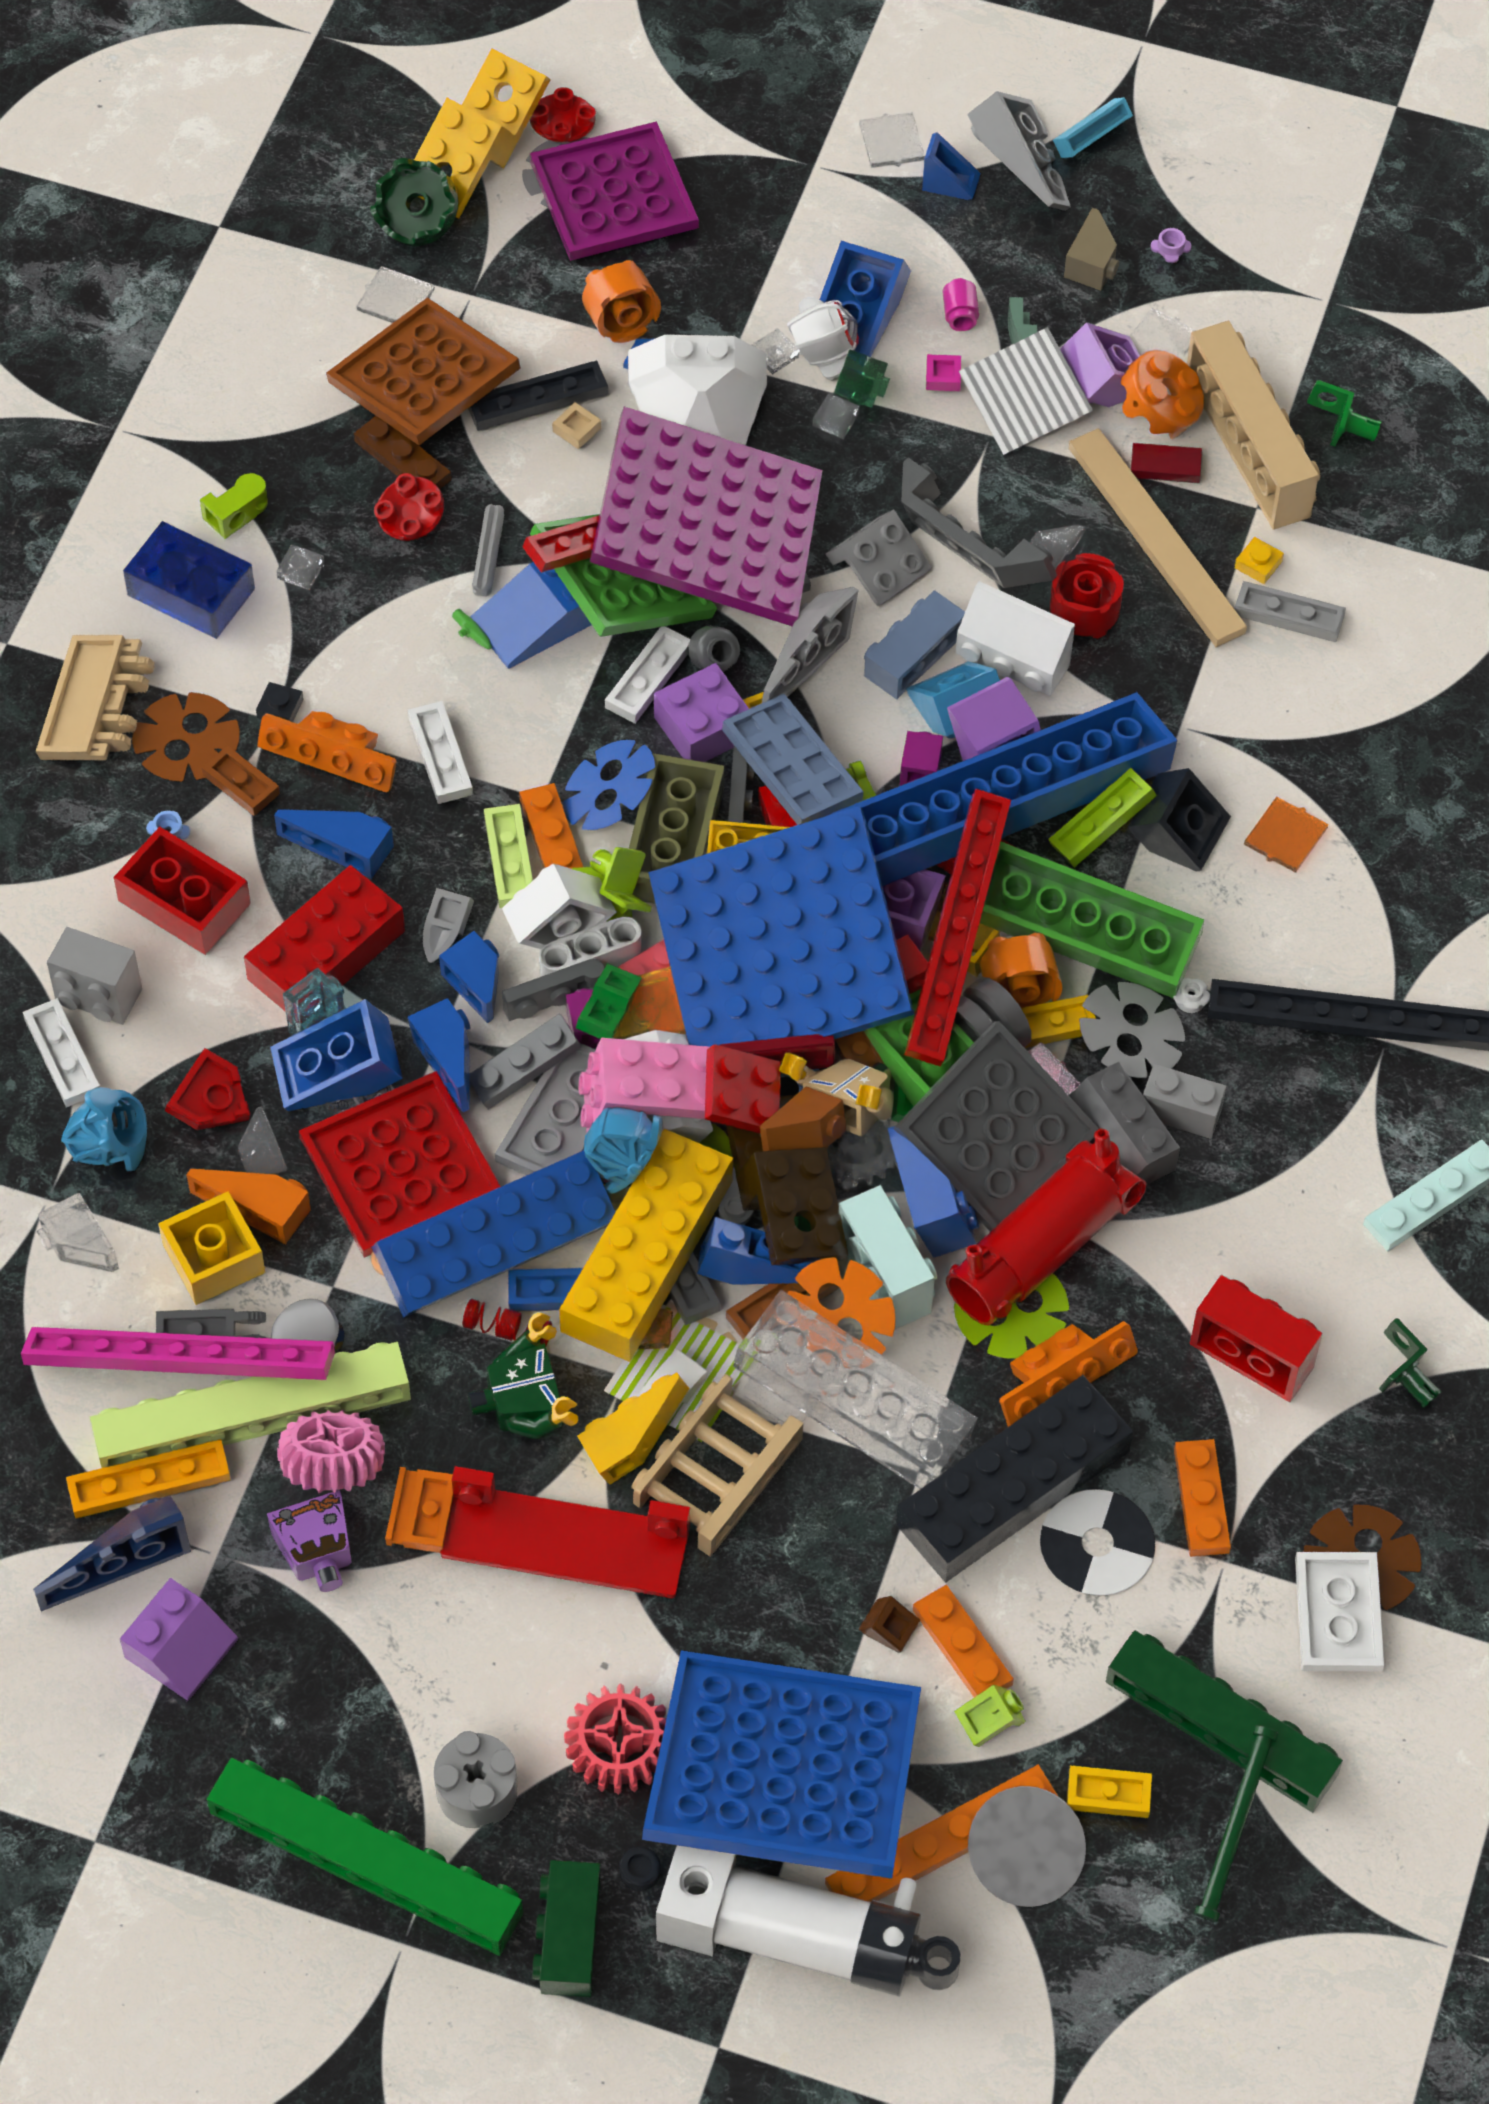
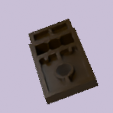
[726,1095,849,1266]

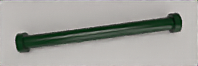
[1194,1725,1279,1922]

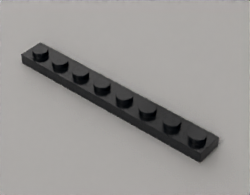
[1208,979,1489,1051]

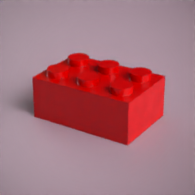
[113,826,251,955]
[1190,1275,1323,1402]

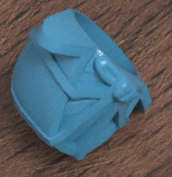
[61,1087,147,1171]
[584,1107,663,1194]

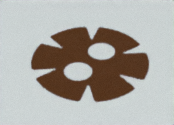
[1303,1504,1421,1610]

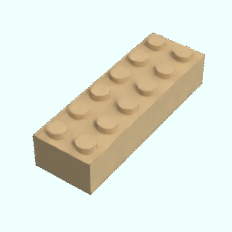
[1187,320,1320,530]

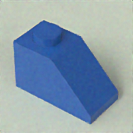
[439,931,499,1023]

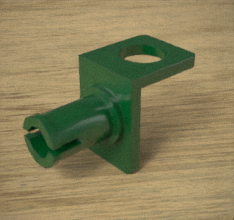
[1379,1318,1442,1408]

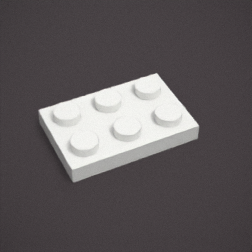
[1295,1552,1384,1671]

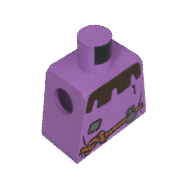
[267,1490,352,1592]

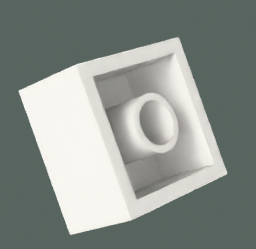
[502,863,616,949]

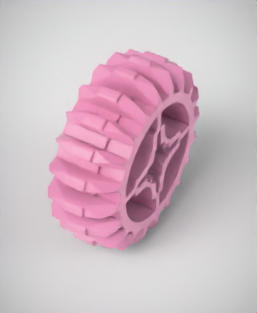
[277,1410,385,1494]

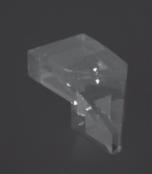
[1030,525,1086,569]
[238,1106,287,1174]

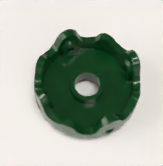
[370,158,458,246]

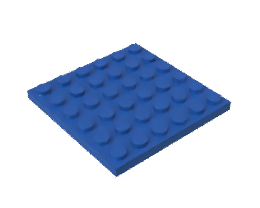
[648,805,915,1047]
[642,1651,921,1879]

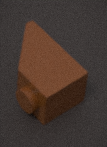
[760,1086,846,1151]

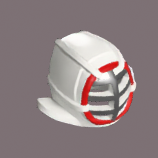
[787,297,859,380]

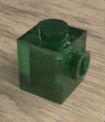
[833,349,890,408]

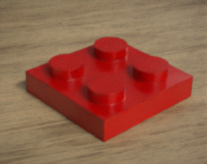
[705,1044,781,1134]

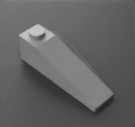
[762,587,859,703]

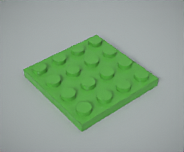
[530,514,717,637]

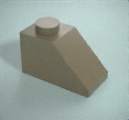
[1064,208,1119,291]

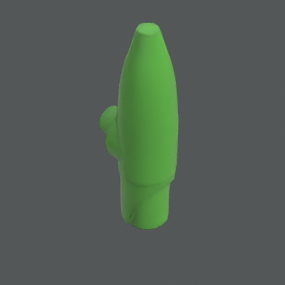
[452,609,492,650]

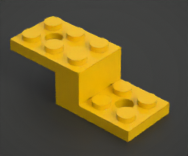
[414,48,551,219]

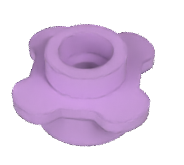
[1151,228,1191,263]

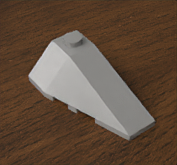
[967,91,1071,211]

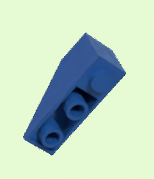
[697,1217,813,1285]

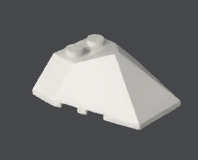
[628,335,767,445]

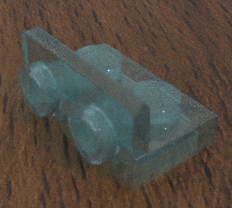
[283,968,346,1036]

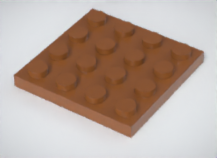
[326,297,521,445]

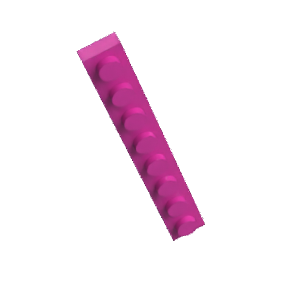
[21,1327,335,1380]

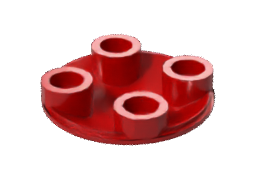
[530,87,596,142]
[374,473,444,541]

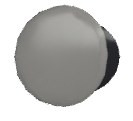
[271,1299,345,1354]

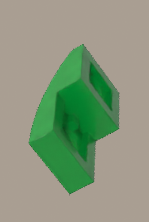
[575,963,642,1039]

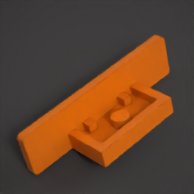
[257,711,397,792]
[1000,1321,1138,1427]

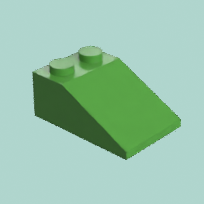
[863,988,974,1106]

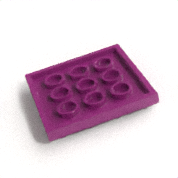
[530,121,699,261]

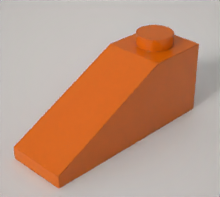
[186,1169,311,1245]

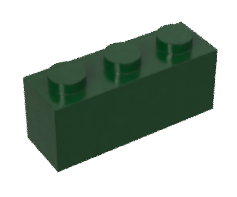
[532,1860,601,1997]

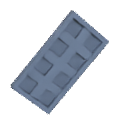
[722,694,863,825]

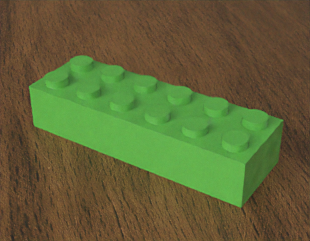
[980,842,1204,998]

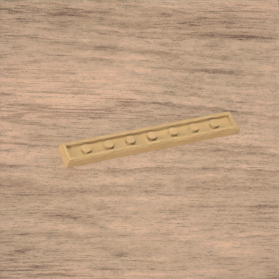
[1068,428,1247,647]

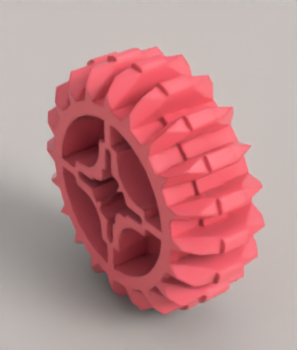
[564,1683,667,1795]

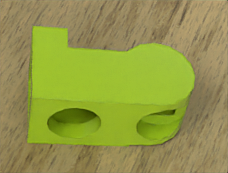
[200,473,268,539]

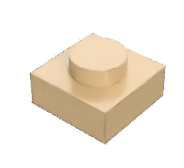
[552,402,601,449]

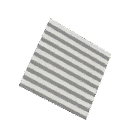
[959,327,1093,455]

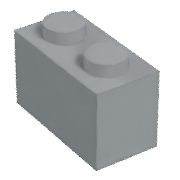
[1143,1064,1226,1139]

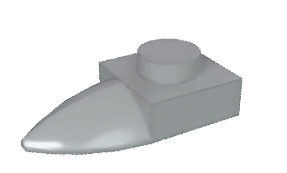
[423,888,474,963]

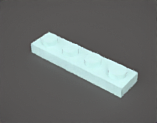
[1363,1139,1489,1252]

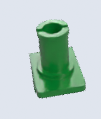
[1307,380,1381,447]

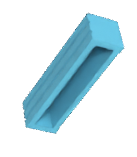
[1053,97,1133,158]

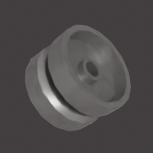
[954,977,1031,1047]

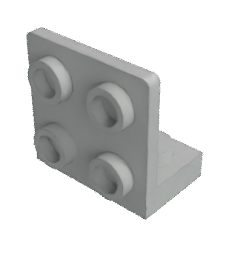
[826,509,931,606]

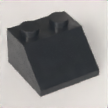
[1128,768,1231,872]

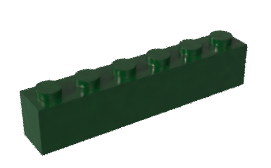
[1105,1630,1343,1813]

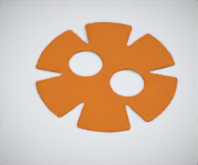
[786,1257,895,1369]

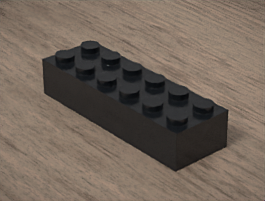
[896,1375,1133,1583]

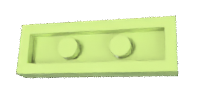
[484,804,533,908]

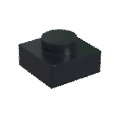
[256,682,304,722]

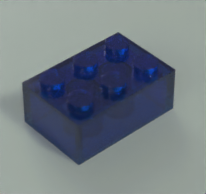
[123,521,255,639]

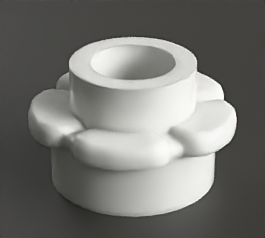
[1173,978,1210,1013]

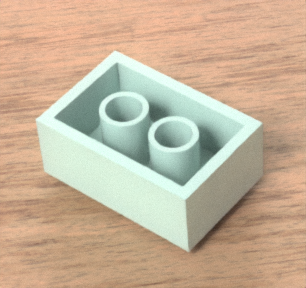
[839,1185,937,1329]

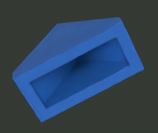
[922,132,981,200]

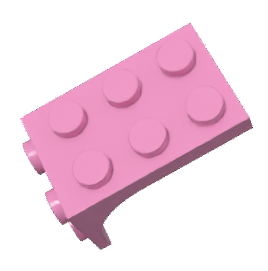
[578,1038,710,1132]

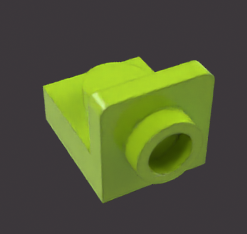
[954,1685,1026,1747]

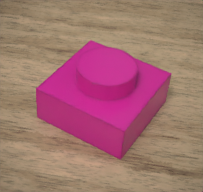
[926,354,961,391]

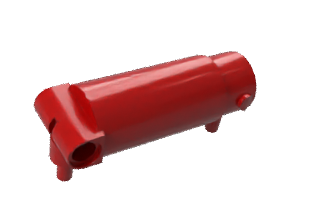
[946,1129,1146,1326]

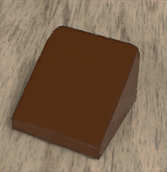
[859,1596,920,1653]

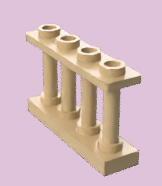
[632,1374,804,1557]

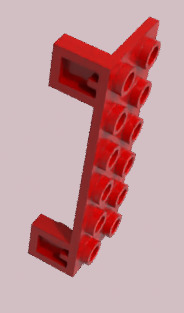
[440,1466,690,1598]

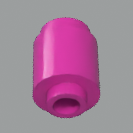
[942,278,979,331]

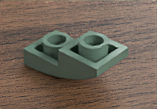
[1008,297,1037,345]

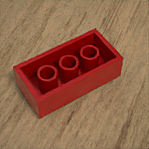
[244,865,405,1023]

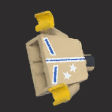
[779,1053,894,1137]

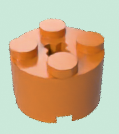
[582,260,661,343]
[980,933,1063,1008]

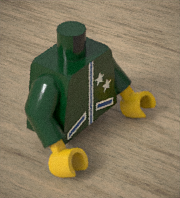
[468,1313,578,1439]

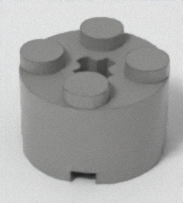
[434,1731,518,1828]

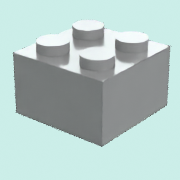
[47,926,142,1025]

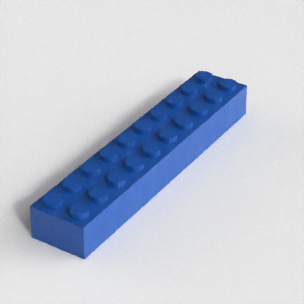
[832,692,1178,886]

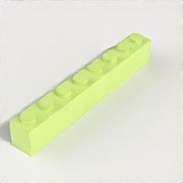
[90,1342,411,1468]

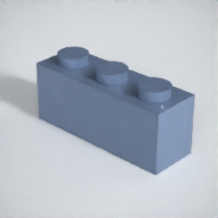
[864,590,965,700]

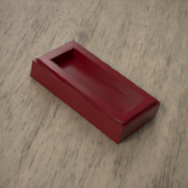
[1131,443,1202,483]

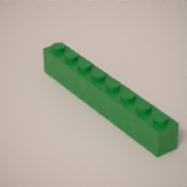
[207,1757,523,1956]

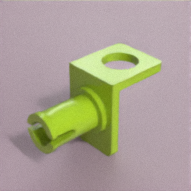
[590,847,652,912]

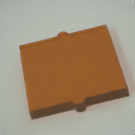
[1244,796,1328,873]

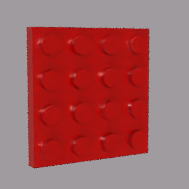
[299,1071,501,1258]

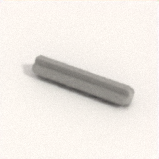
[472,504,504,596]

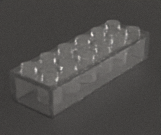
[733,1290,978,1489]

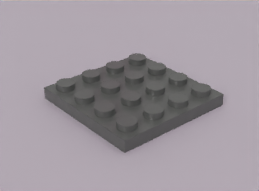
[893,1021,1099,1231]

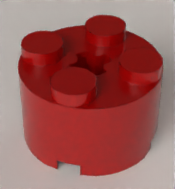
[1050,553,1124,638]

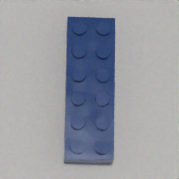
[372,1150,616,1318]

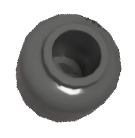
[688,626,740,673]

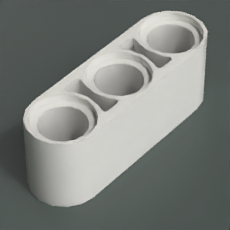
[539,917,642,977]

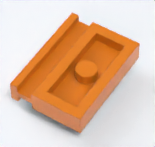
[385,1467,453,1553]

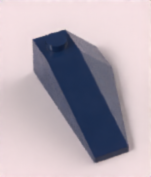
[33,1495,191,1612]

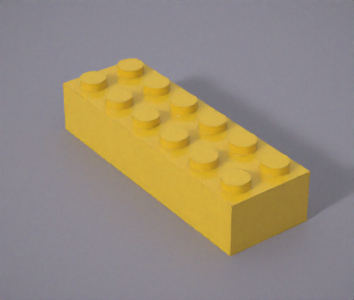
[559,1128,733,1362]

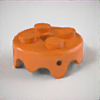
[1120,350,1204,439]

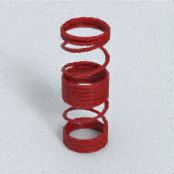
[462,1298,552,1346]

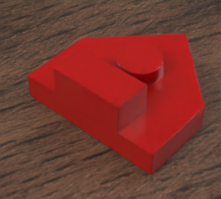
[165,1048,251,1130]

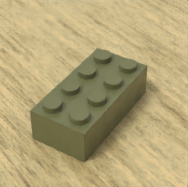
[629,753,724,904]

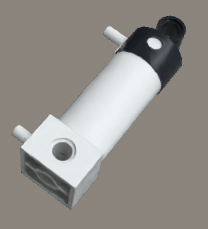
[656,1845,961,1997]

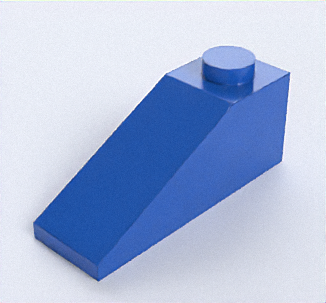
[274,810,394,879]
[408,998,471,1113]

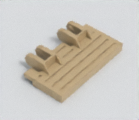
[36,635,155,760]

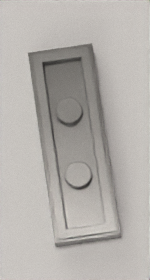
[1234,581,1346,642]

